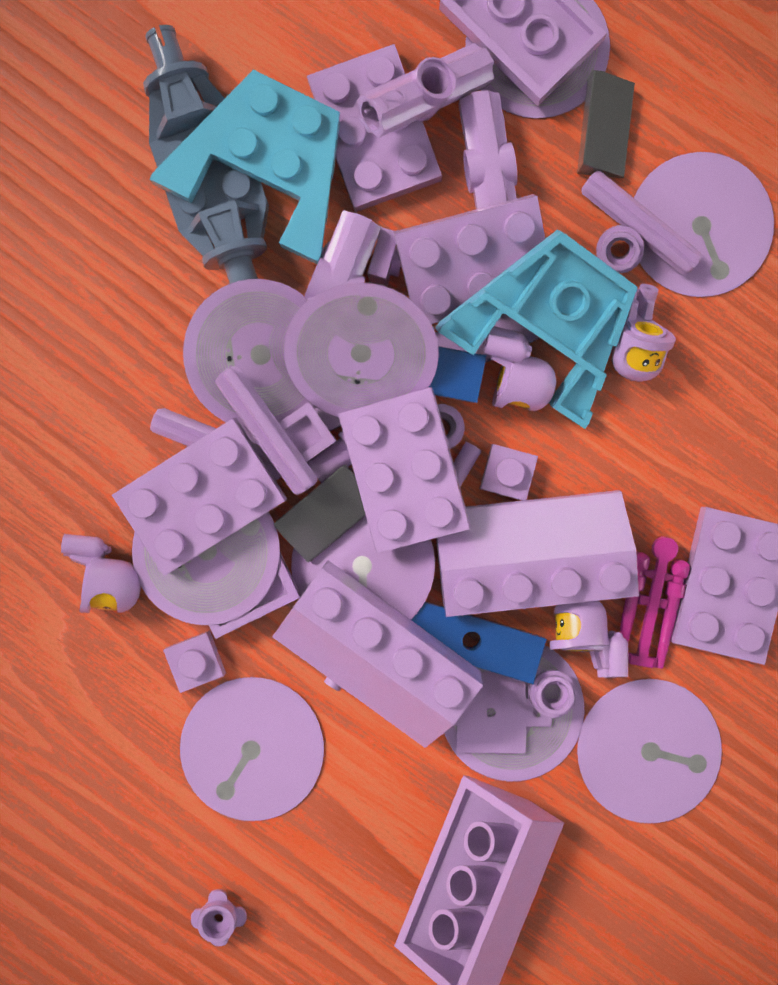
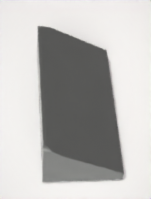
[577,70,635,179]
[274,465,366,563]

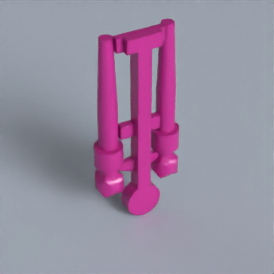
[620,536,690,669]

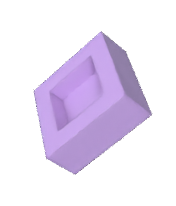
[368,227,402,287]
[279,402,336,462]
[479,444,538,500]
[163,630,226,693]

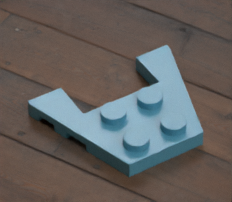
[149,70,341,264]
[435,230,638,429]

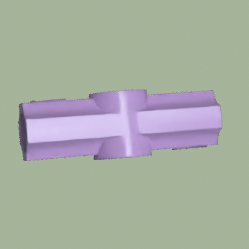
[357,43,495,138]
[458,90,517,209]
[304,210,381,302]

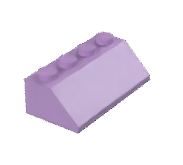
[436,490,639,617]
[272,560,483,748]
[395,775,564,985]

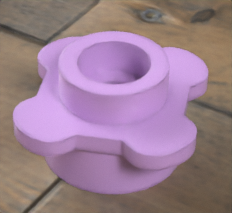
[191,889,247,946]

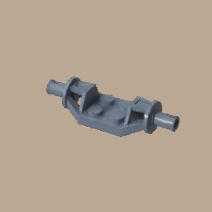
[143,25,269,284]

